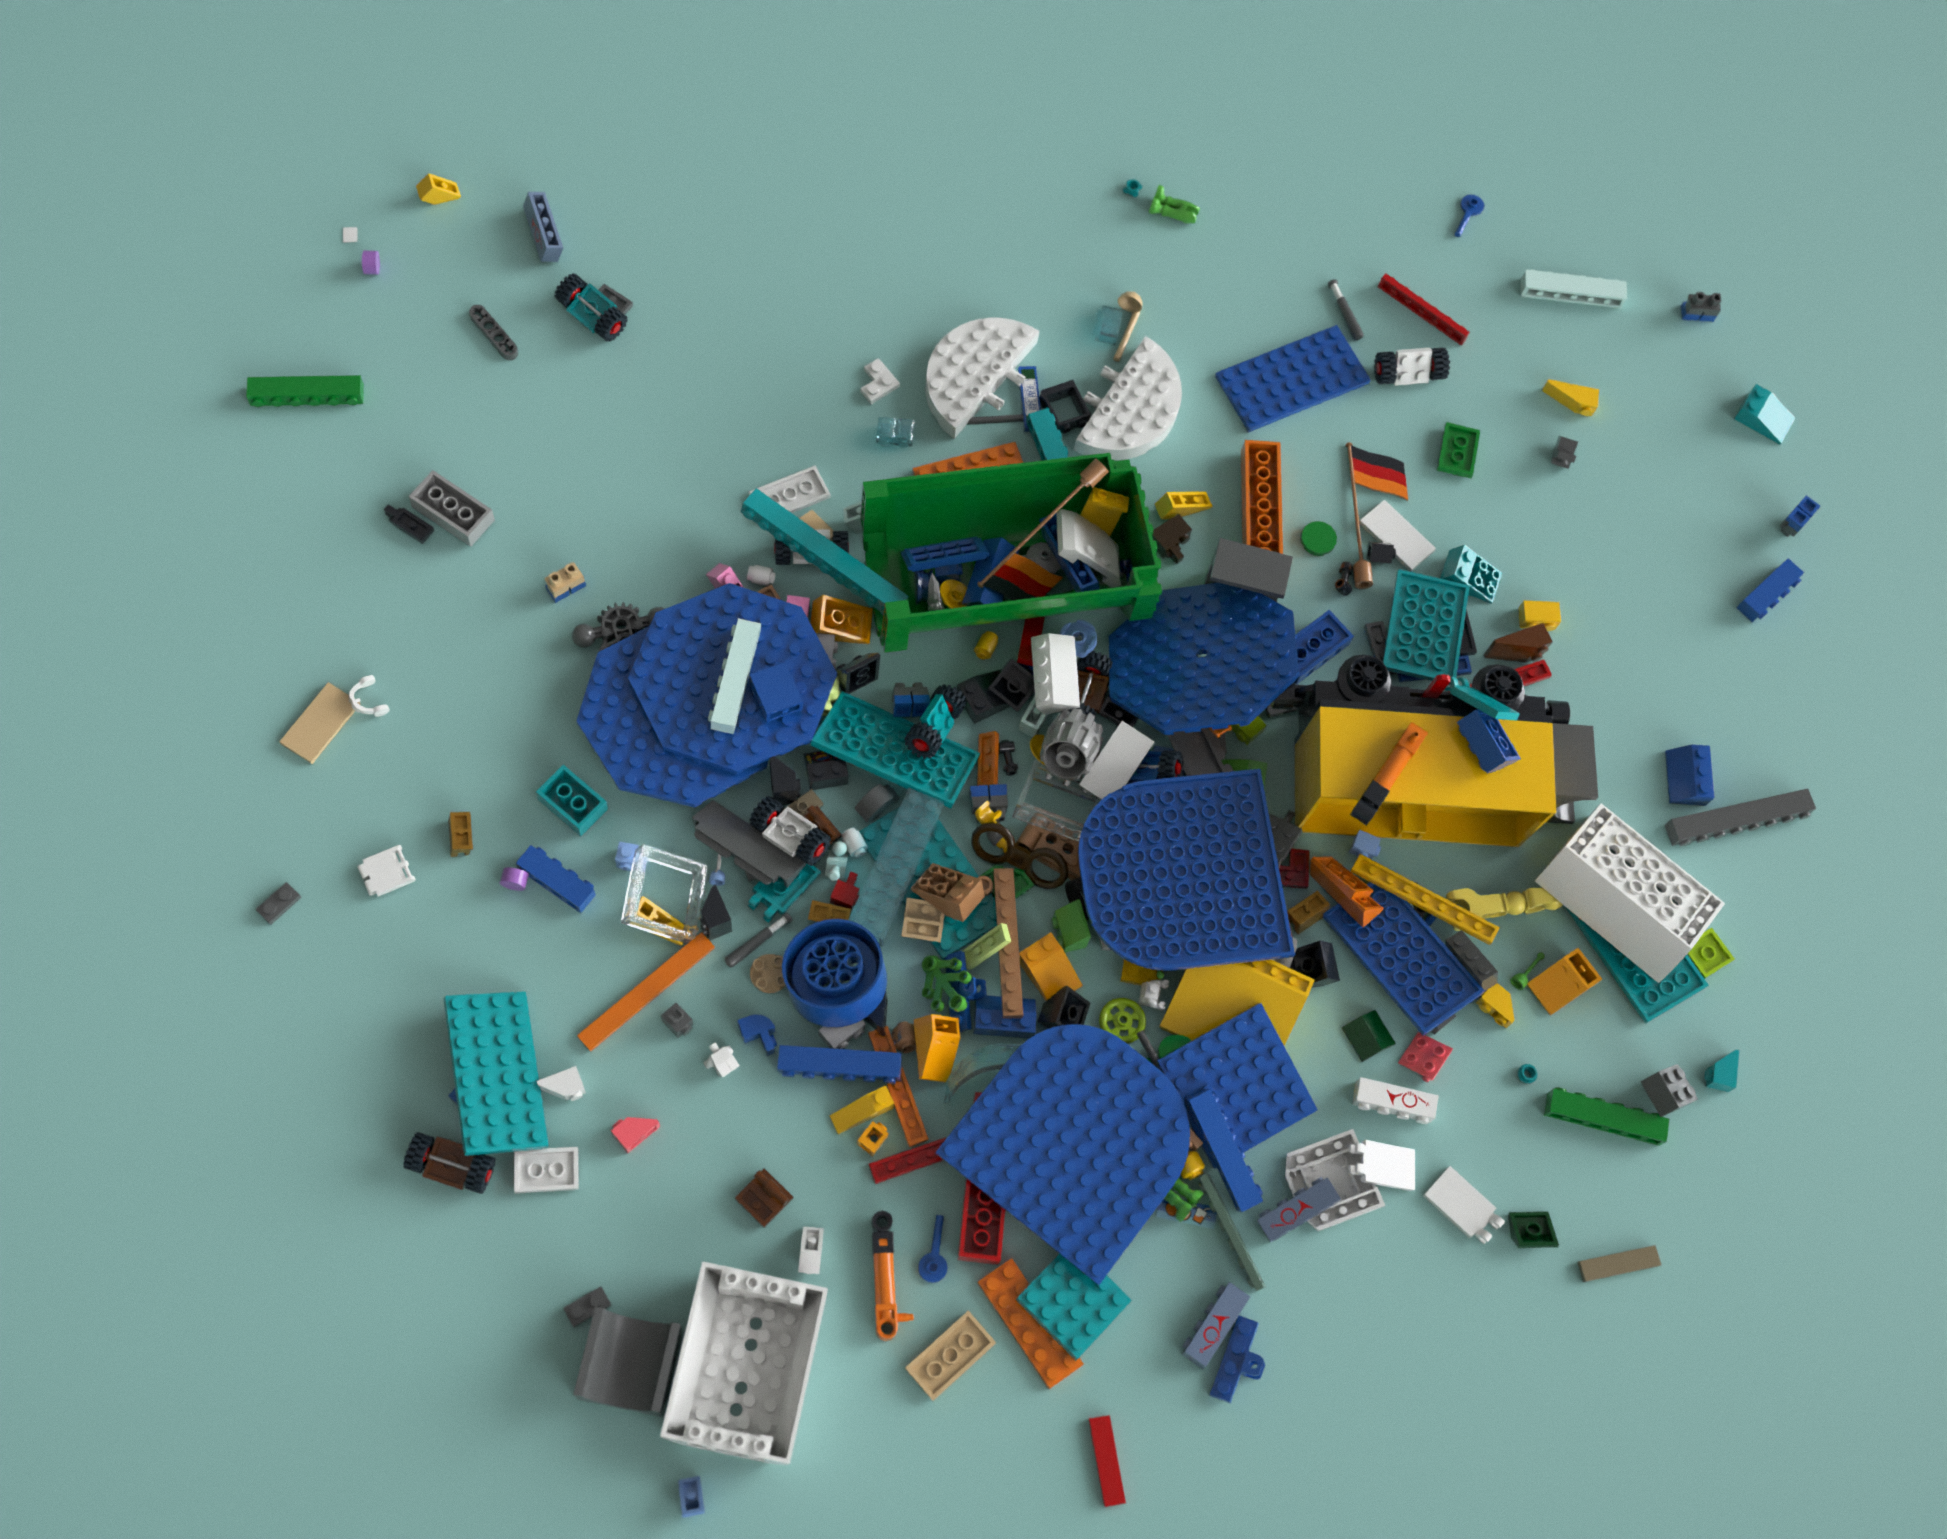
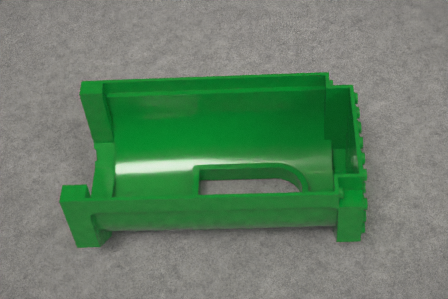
[860,453,1162,653]

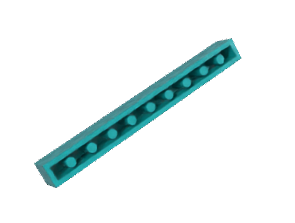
[741,488,909,615]

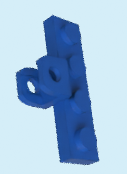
[945,951,987,1033]
[1210,1315,1265,1404]

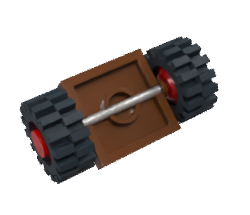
[1061,651,1113,720]
[403,1132,496,1194]

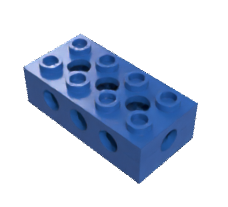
[1294,610,1354,685]

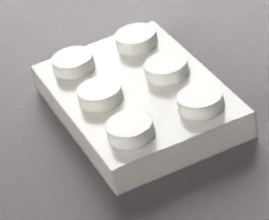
[514,1147,579,1193]

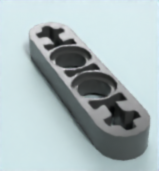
[469,305,518,360]

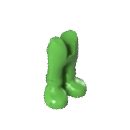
[1149,185,1200,224]
[1164,1178,1204,1222]

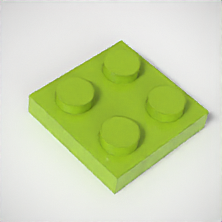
[1687,928,1735,979]

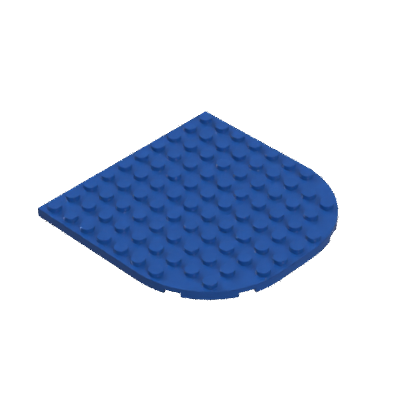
[1078,769,1295,971]
[935,1024,1190,1285]

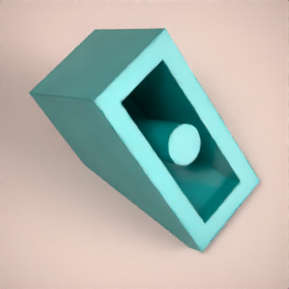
[1704,1049,1740,1092]

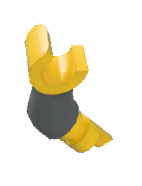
[975,801,1007,853]

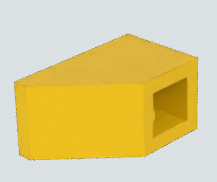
[1475,983,1515,1028]

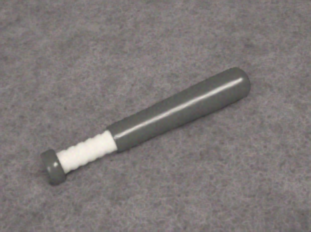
[1328,279,1364,340]
[725,912,793,967]

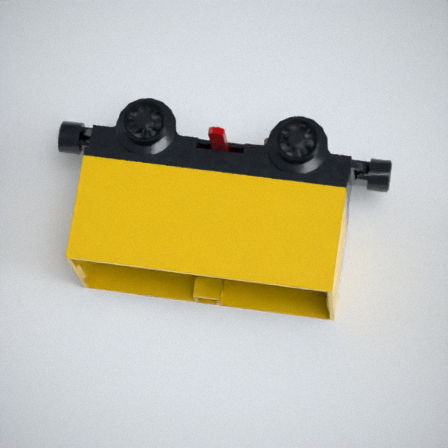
[1271,655,1570,847]

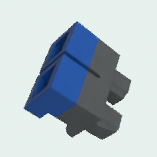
[1681,292,1721,322]
[1780,495,1821,537]
[892,682,931,717]
[969,784,1008,823]

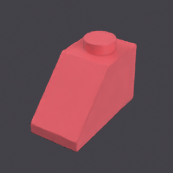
[611,1117,660,1153]

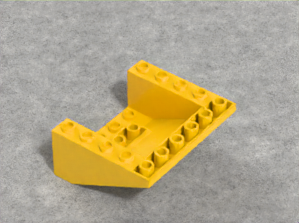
[1159,960,1315,1046]

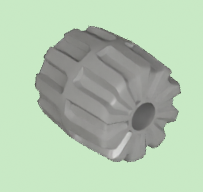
[1040,708,1103,781]

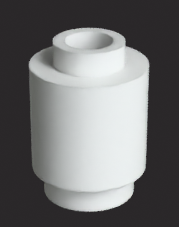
[747,565,776,586]
[841,828,868,858]

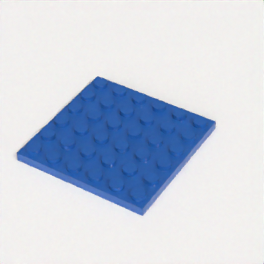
[1156,1003,1318,1169]

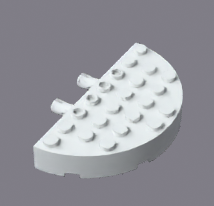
[925,318,1039,439]
[1074,336,1182,461]

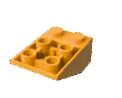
[1527,948,1602,1016]
[913,1014,960,1083]

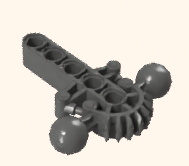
[572,602,664,652]

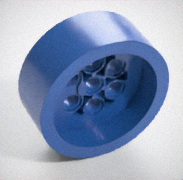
[782,919,887,1027]

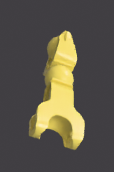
[1446,888,1563,931]

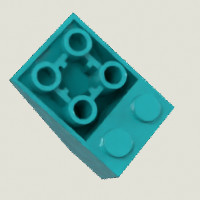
[1440,545,1502,604]

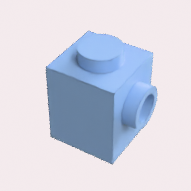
[1349,830,1381,859]
[615,841,640,871]

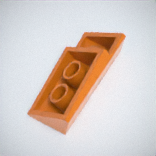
[1310,856,1384,927]

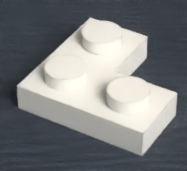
[860,358,900,405]

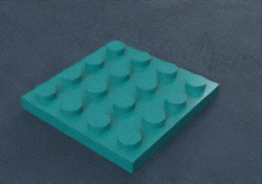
[1015,1254,1132,1361]

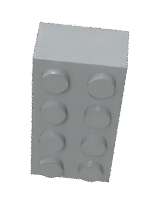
[408,470,495,547]

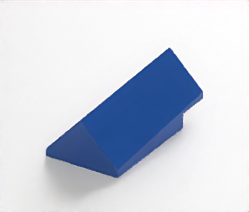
[962,537,1019,606]

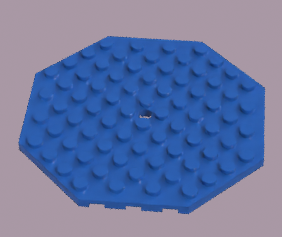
[1109,582,1299,735]
[628,583,837,774]
[577,626,769,807]

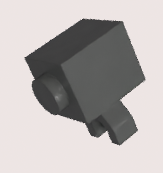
[661,1002,693,1038]

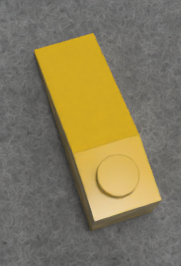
[1542,379,1599,416]
[1154,491,1213,519]
[624,896,691,946]
[829,1085,895,1134]

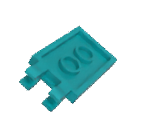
[1444,676,1520,721]
[747,864,821,923]

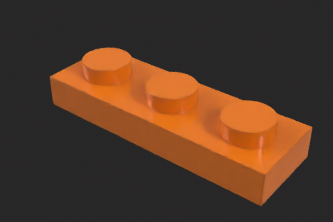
[977,731,999,788]

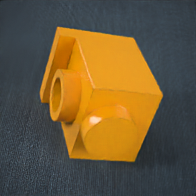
[857,1121,889,1157]

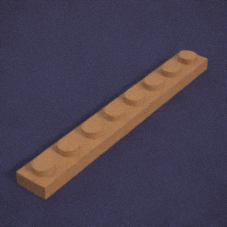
[993,868,1023,1019]

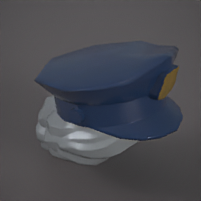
[914,569,945,611]

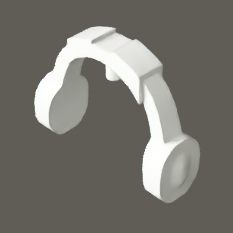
[349,675,390,717]

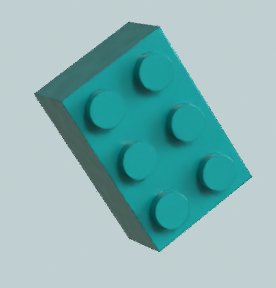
[536,765,608,837]

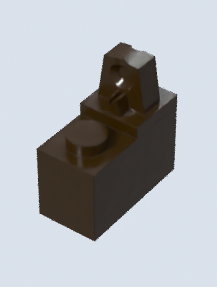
[1152,514,1192,565]

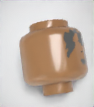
[892,1021,916,1053]

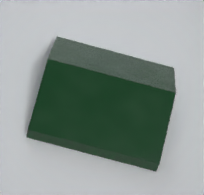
[1342,1010,1396,1062]
[1508,1211,1559,1248]

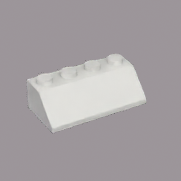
[1031,633,1080,715]

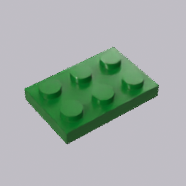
[1437,422,1481,479]

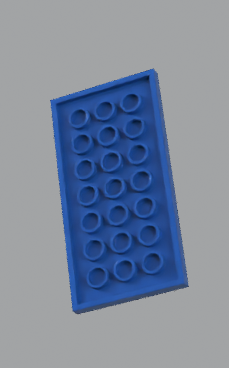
[1215,325,1371,433]
[1323,882,1485,1036]

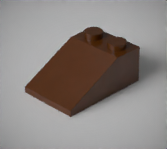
[1484,623,1553,663]

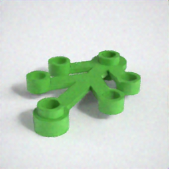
[922,955,972,1012]

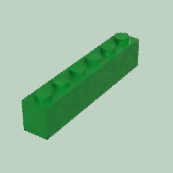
[246,375,364,407]
[1544,1087,1670,1146]

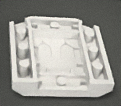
[1056,509,1121,588]
[1285,1129,1385,1231]

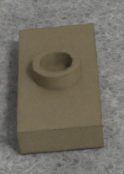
[788,789,824,816]

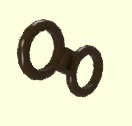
[971,822,1069,889]

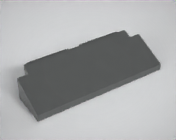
[1167,728,1233,776]
[692,800,807,888]

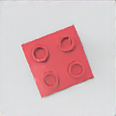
[1398,1032,1453,1082]

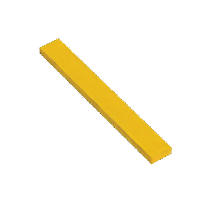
[1350,854,1500,945]

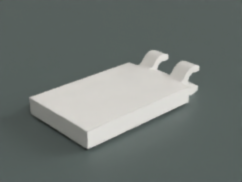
[1349,1140,1415,1191]
[1423,1166,1505,1244]

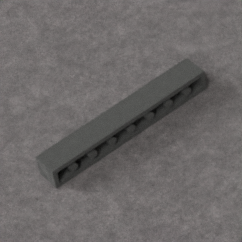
[1664,788,1816,847]

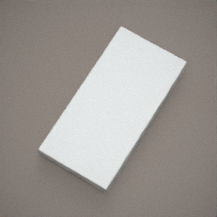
[749,466,831,513]
[1359,500,1436,572]
[1079,721,1154,800]

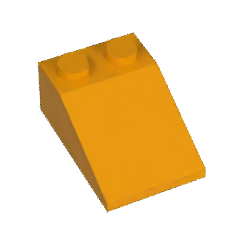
[811,595,873,644]
[1019,932,1083,1001]

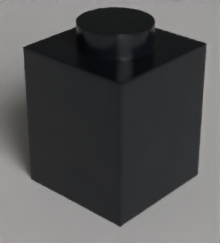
[1366,541,1396,563]

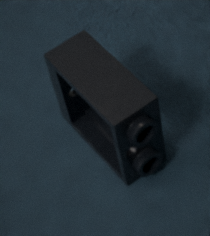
[1039,380,1091,434]

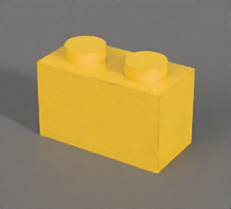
[1518,600,1561,631]

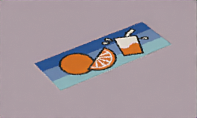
[1156,1199,1217,1229]

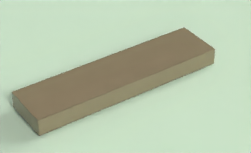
[1577,1245,1662,1282]

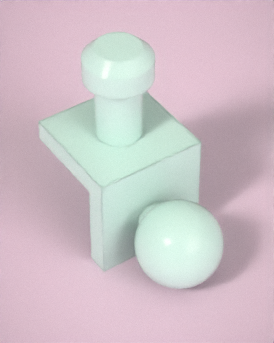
[825,841,849,881]

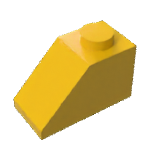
[416,173,461,205]

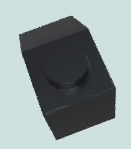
[864,992,888,1036]

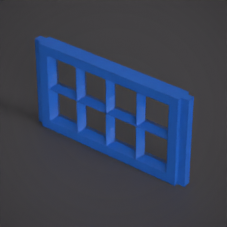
[901,536,990,572]

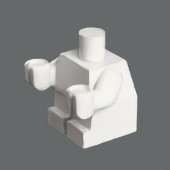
[1138,979,1169,1011]
[703,1042,740,1077]

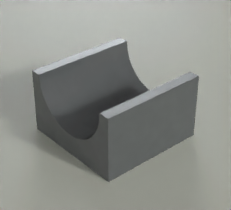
[1204,538,1293,602]
[1546,723,1598,824]
[573,1306,683,1417]

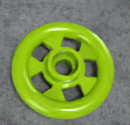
[1099,998,1146,1044]

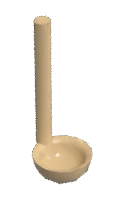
[1113,291,1143,362]

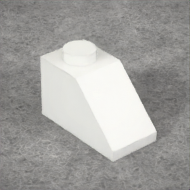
[537,1066,586,1101]
[798,1227,824,1274]

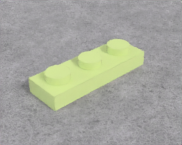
[962,923,1011,970]

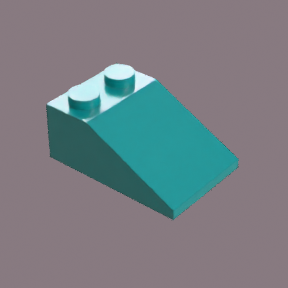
[1734,384,1795,445]

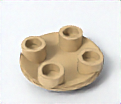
[750,954,786,993]

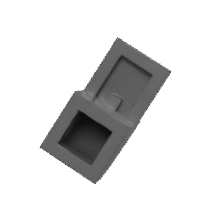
[1551,436,1578,469]
[854,784,900,822]

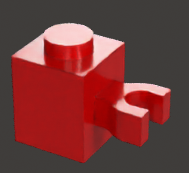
[830,871,862,912]

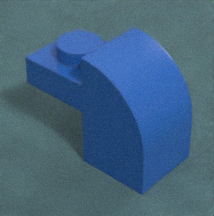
[737,1014,777,1056]

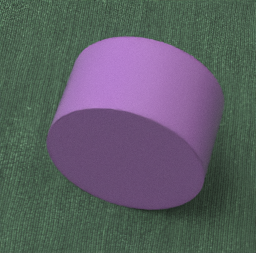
[362,250,380,275]
[500,867,529,891]

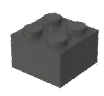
[1640,1064,1698,1117]

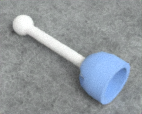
[709,853,725,886]

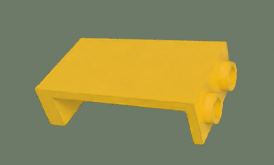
[1080,487,1129,536]

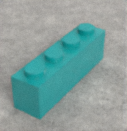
[1026,408,1068,461]

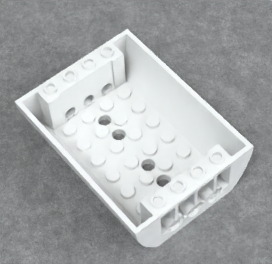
[1535,803,1725,983]
[660,1261,828,1465]

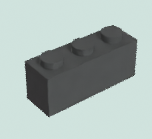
[1446,930,1498,991]

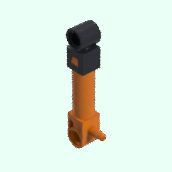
[1350,722,1428,826]
[871,1211,914,1341]

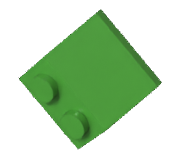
[1051,899,1091,953]

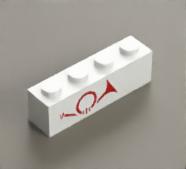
[1352,1077,1439,1124]

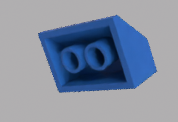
[1457,709,1521,773]
[1665,744,1715,806]
[973,995,1036,1039]

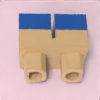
[544,562,586,603]

